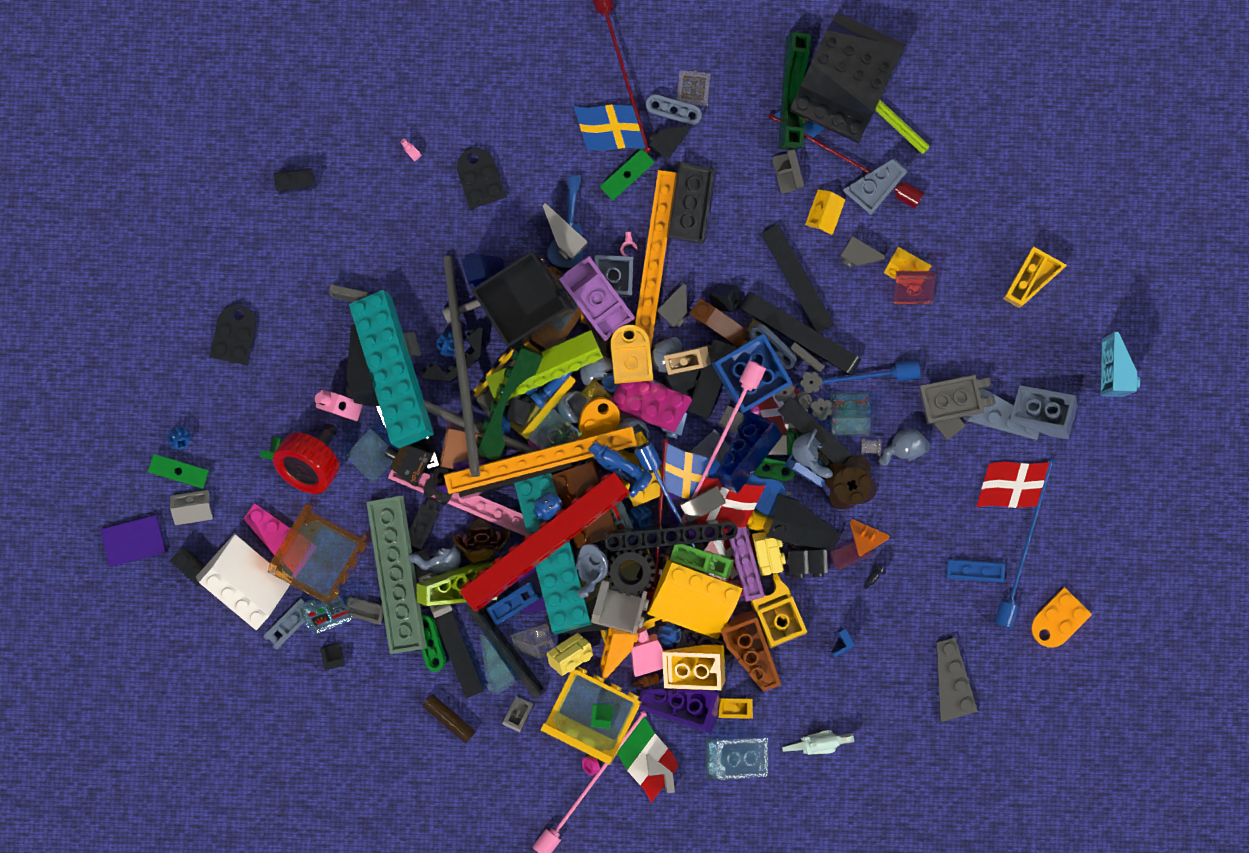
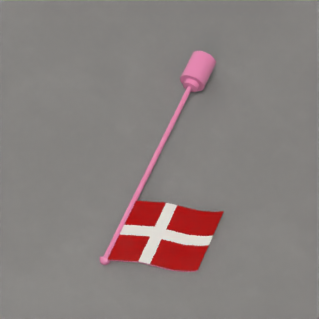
[681,360,767,527]

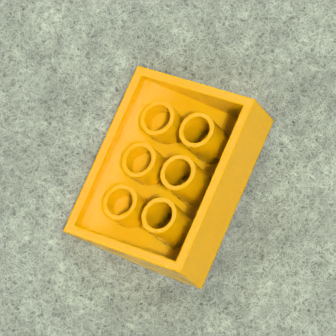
[647,559,743,639]

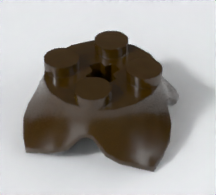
[823,456,877,509]
[452,518,511,563]

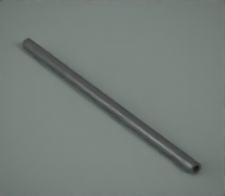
[443,256,480,477]
[423,399,630,500]

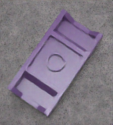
[557,256,635,341]

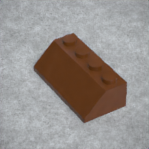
[552,461,617,549]

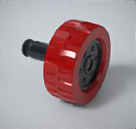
[273,423,339,494]

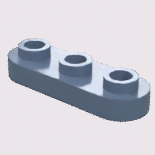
[646,95,702,125]
[749,324,797,369]

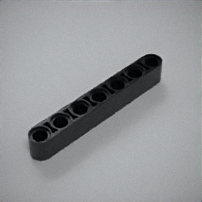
[739,292,861,376]
[603,519,738,551]

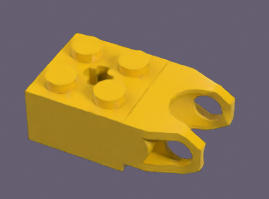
[617,431,669,507]
[751,573,807,649]

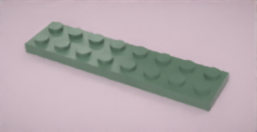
[366,496,427,654]

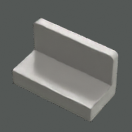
[170,490,213,525]

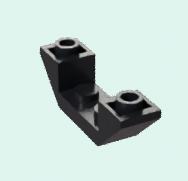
[421,327,484,383]

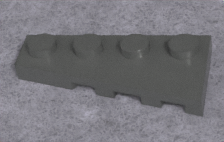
[936,637,978,722]

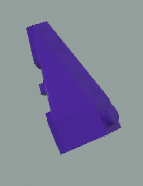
[638,689,719,735]

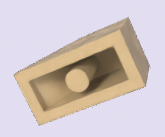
[664,346,711,375]

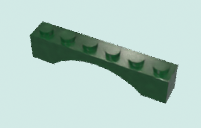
[778,32,811,151]
[476,344,543,461]

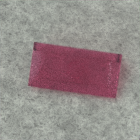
[829,542,873,570]

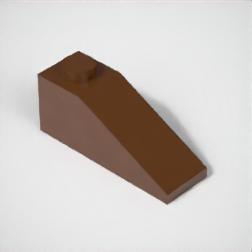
[690,298,749,347]

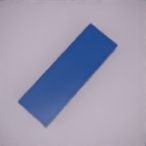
[946,559,1005,583]

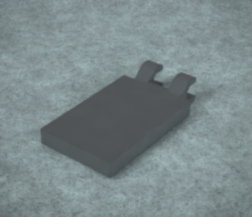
[919,375,996,424]

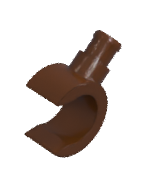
[633,674,660,687]

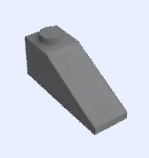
[543,203,588,260]

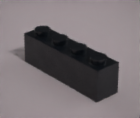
[687,339,735,420]

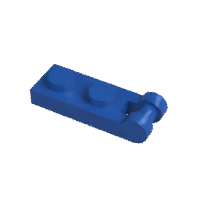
[487,582,542,626]

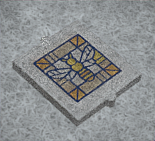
[677,70,711,107]

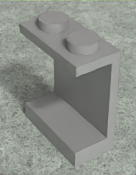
[591,580,649,634]

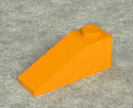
[600,627,638,679]

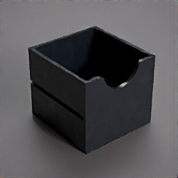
[471,251,574,350]

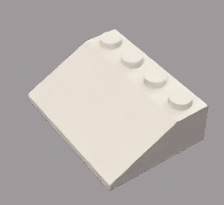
[196,533,292,630]

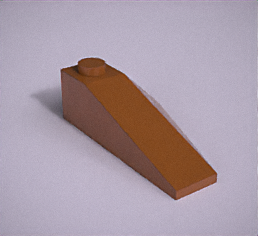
[720,610,781,692]

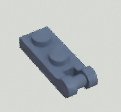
[263,598,315,650]

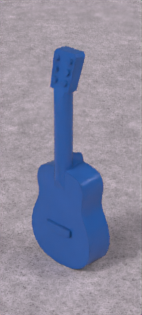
[548,175,583,269]
[721,474,787,514]

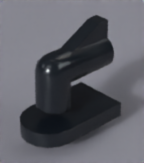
[864,563,886,589]

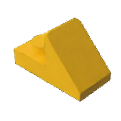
[719,698,753,719]

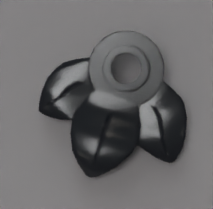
[423,467,459,505]

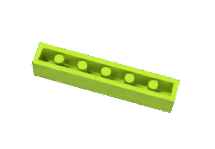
[486,330,603,401]

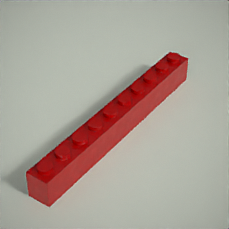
[459,472,631,612]

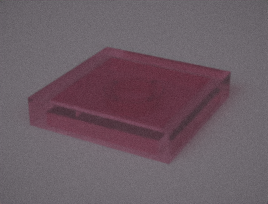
[893,271,935,304]

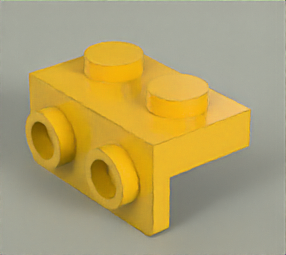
[884,247,931,291]

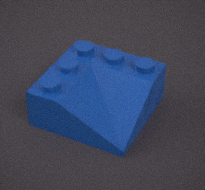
[711,333,793,413]

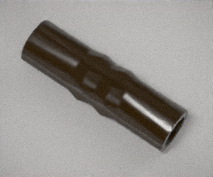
[422,694,476,744]

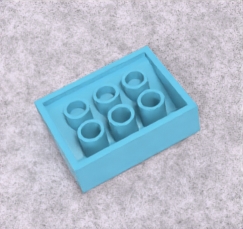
[1100,332,1140,397]

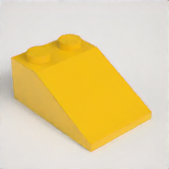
[662,645,725,690]

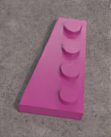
[244,503,318,579]

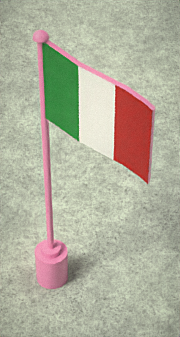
[532,711,679,853]

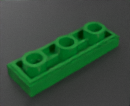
[600,149,655,201]
[148,454,209,489]

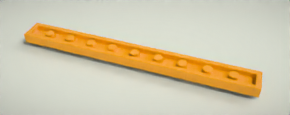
[633,170,676,352]
[444,426,637,494]

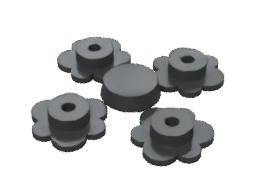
[775,372,832,429]

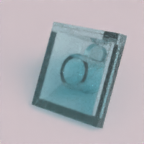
[346,428,393,483]

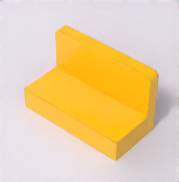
[805,189,845,235]

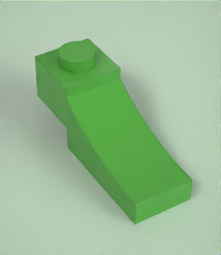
[670,544,735,578]

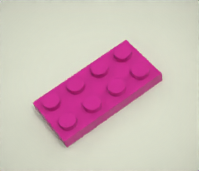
[611,381,692,432]

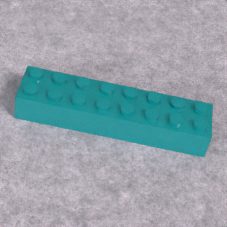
[349,290,434,448]
[514,473,592,634]

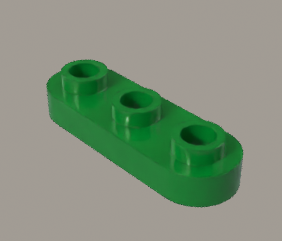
[740,455,795,481]
[421,615,446,672]

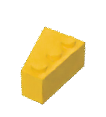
[1003,246,1067,308]

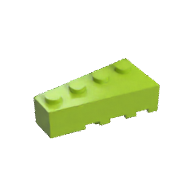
[417,560,497,606]

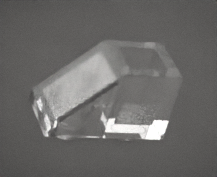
[511,624,555,658]

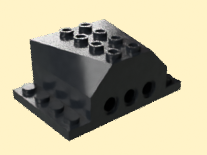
[789,12,905,144]

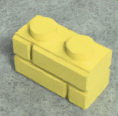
[752,532,786,576]
[547,633,593,676]

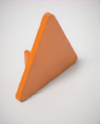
[850,519,890,556]

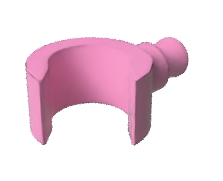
[401,139,422,162]
[620,232,638,256]

